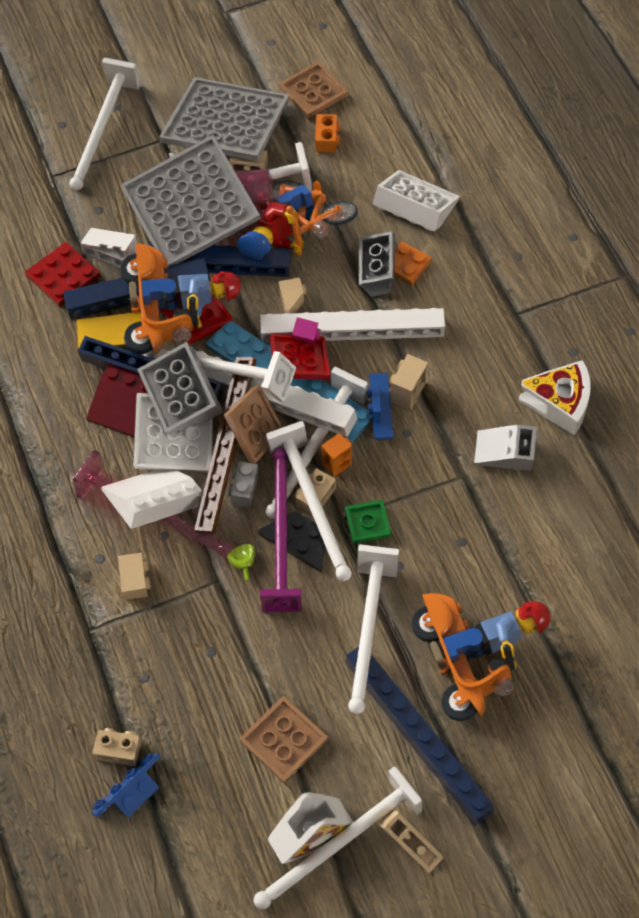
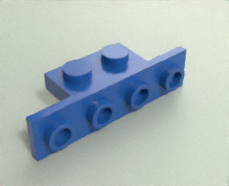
[367,373,393,440]
[91,753,161,818]

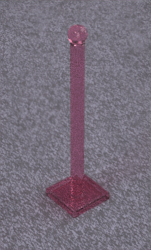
[73,450,232,557]

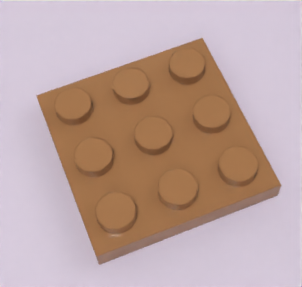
[278,61,348,118]
[224,384,283,463]
[239,696,328,783]

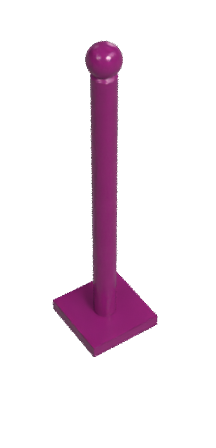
[260,447,302,613]

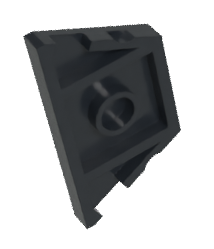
[258,511,325,573]

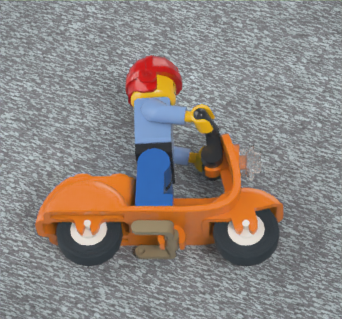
[120,243,241,356]
[412,593,551,721]

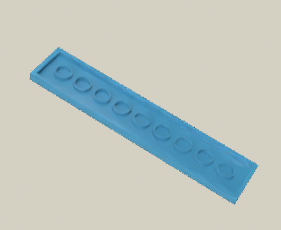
[206,321,373,443]

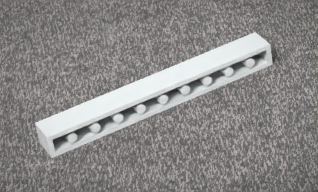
[260,308,445,343]
[195,351,358,437]

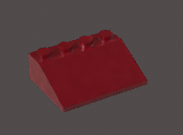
[86,364,148,437]

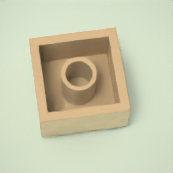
[389,354,428,411]

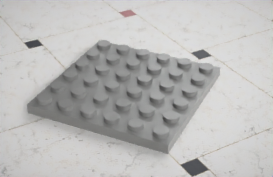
[159,77,289,161]
[120,135,261,267]

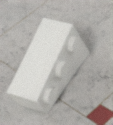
[80,228,137,268]

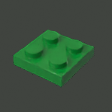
[345,500,391,544]

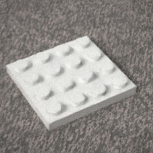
[133,393,213,473]

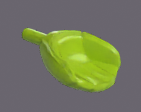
[226,544,255,581]

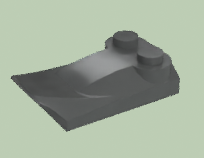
[359,231,397,297]

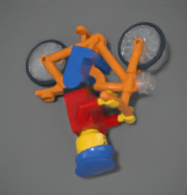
[237,180,358,260]

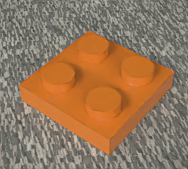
[394,241,431,285]

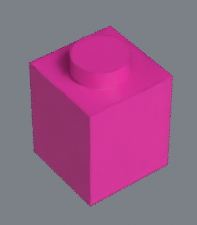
[292,317,321,344]

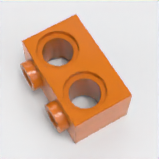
[315,114,340,152]
[321,433,352,477]

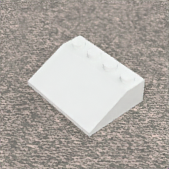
[373,170,460,232]
[101,470,202,529]

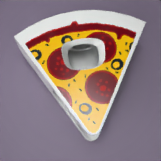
[519,361,590,435]
[268,792,353,864]

